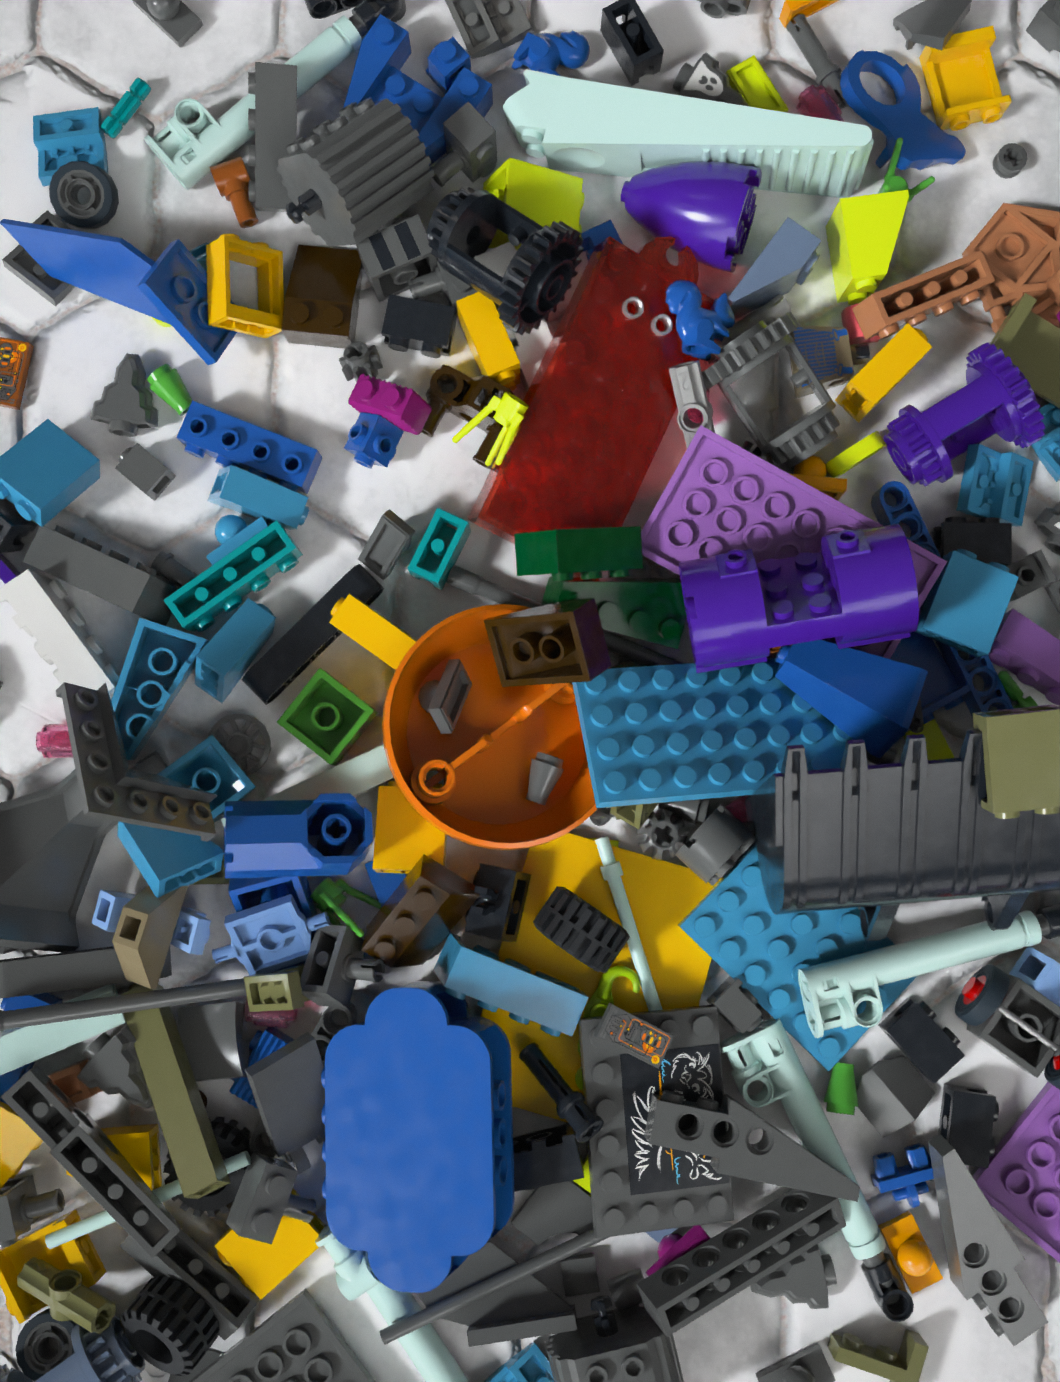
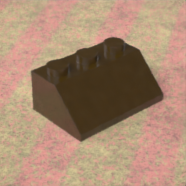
[361,854,480,968]

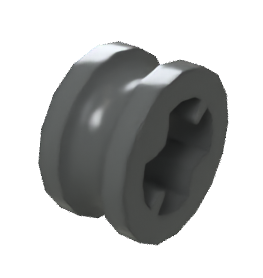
[992,143,1027,179]

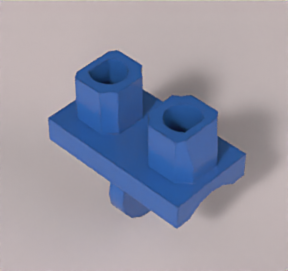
[870,1143,934,1208]

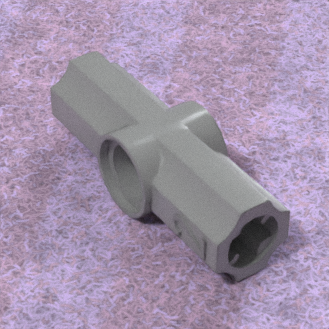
[669,360,715,448]

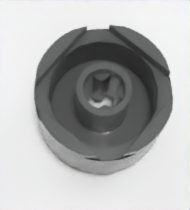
[675,804,757,886]

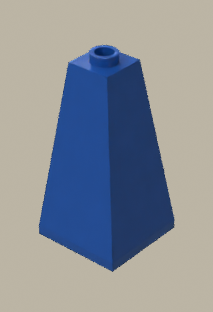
[775,640,928,759]

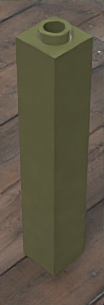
[121,983,231,1199]

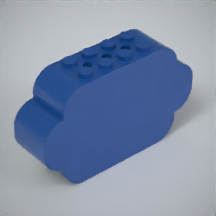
[321,981,515,1293]

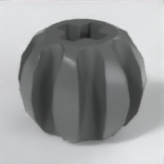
[636,809,688,860]

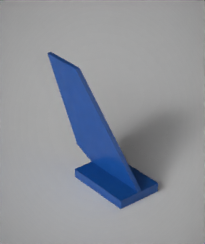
[0,219,237,365]

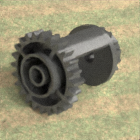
[702,311,840,468]

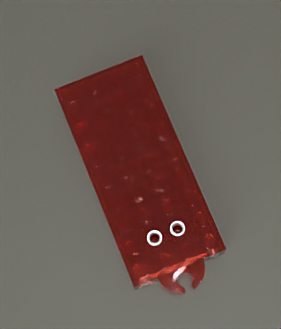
[467,236,714,577]

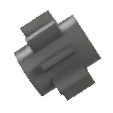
[339,342,383,382]

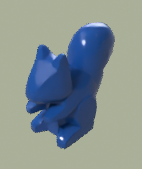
[511,30,590,76]
[665,280,735,361]

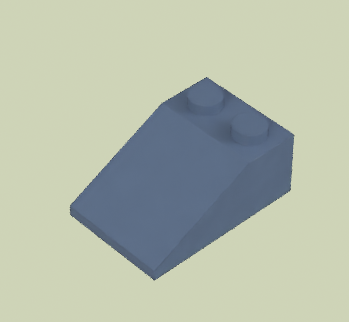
[728,217,822,319]

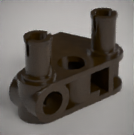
[421,365,529,469]

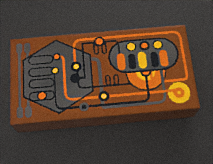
[0,337,34,410]

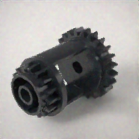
[427,187,584,335]

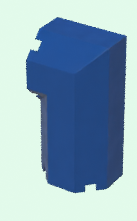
[224,793,373,879]

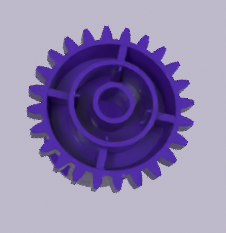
[884,342,1046,487]

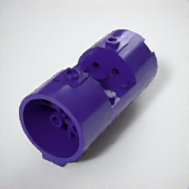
[679,523,919,673]

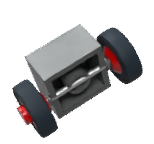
[955,964,1060,1090]

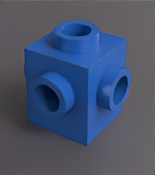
[344,412,404,469]

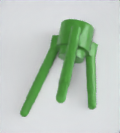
[878,138,935,202]
[310,877,382,959]

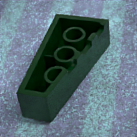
[541,577,687,649]

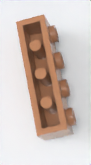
[852,250,995,340]

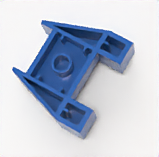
[343,14,493,166]

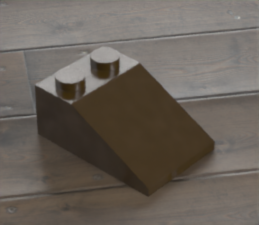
[281,245,363,348]
[484,598,612,687]

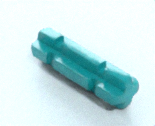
[101,77,151,139]

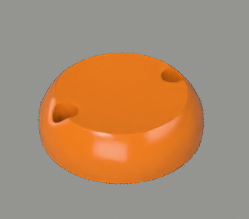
[382,604,611,850]

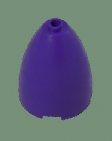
[621,161,762,273]

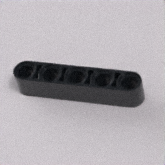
[242,564,384,705]

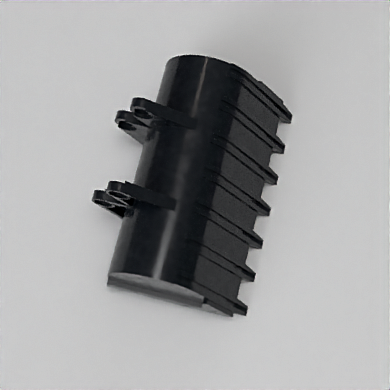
[744,729,1060,941]

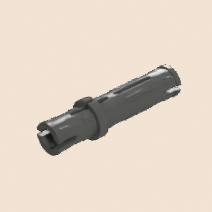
[786,14,847,110]

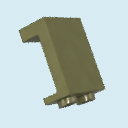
[973,705,1060,819]

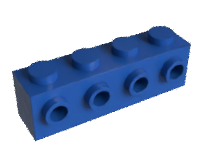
[176,400,322,494]

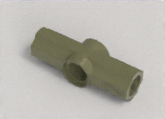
[17,1257,116,1334]

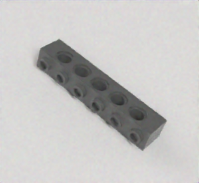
[636,1189,846,1337]

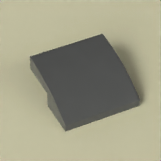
[445,0,535,59]
[2,210,75,307]
[178,1001,250,1082]

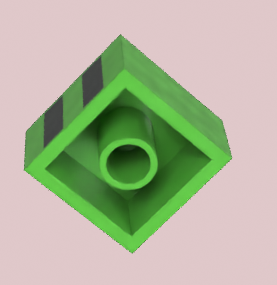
[277,668,379,766]

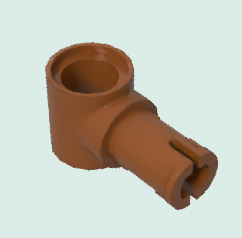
[210,156,259,228]

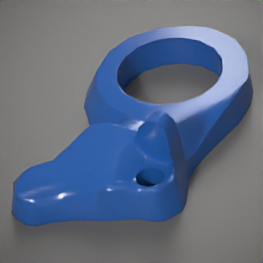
[840,50,966,170]

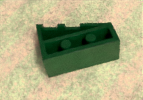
[514,526,643,581]

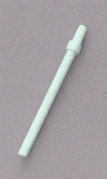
[595,836,663,1011]
[45,1151,251,1249]

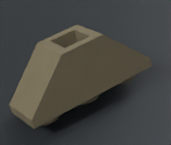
[112,885,188,989]

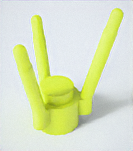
[452,391,529,466]

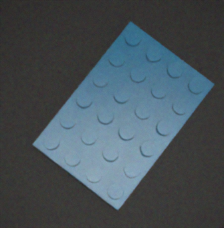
[678,843,917,1071]

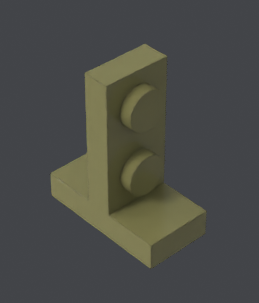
[244,963,310,1012]
[827,1329,929,1382]

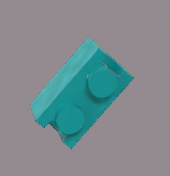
[407,508,471,590]

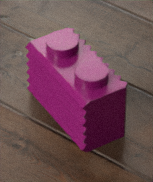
[348,373,432,435]

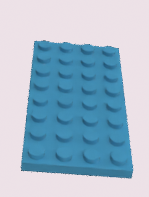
[572,658,868,808]

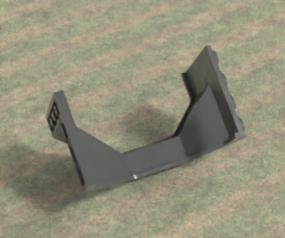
[0,682,218,952]

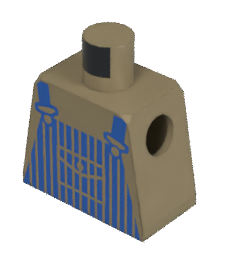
[789,326,870,398]

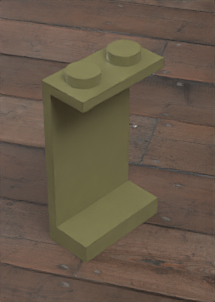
[990,293,1060,408]

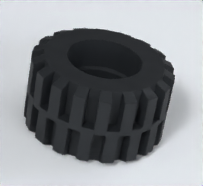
[533,886,630,973]
[163,1116,252,1217]
[120,1276,220,1376]

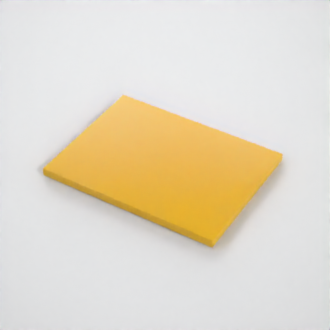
[480,833,722,1123]

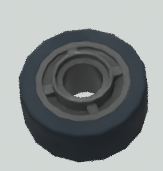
[49,161,119,229]
[15,1308,77,1382]

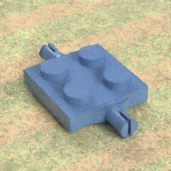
[212,894,330,975]

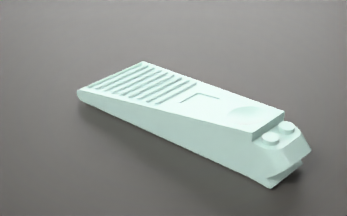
[503,69,874,198]

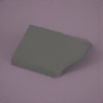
[856,1055,935,1138]

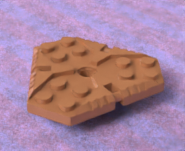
[962,203,1060,334]

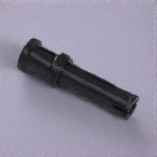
[519,1042,604,1143]

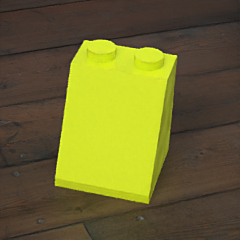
[483,158,585,250]
[825,190,909,305]

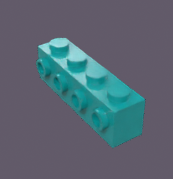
[164,520,303,632]

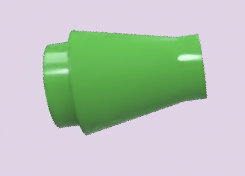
[147,364,192,416]
[823,1062,859,1115]

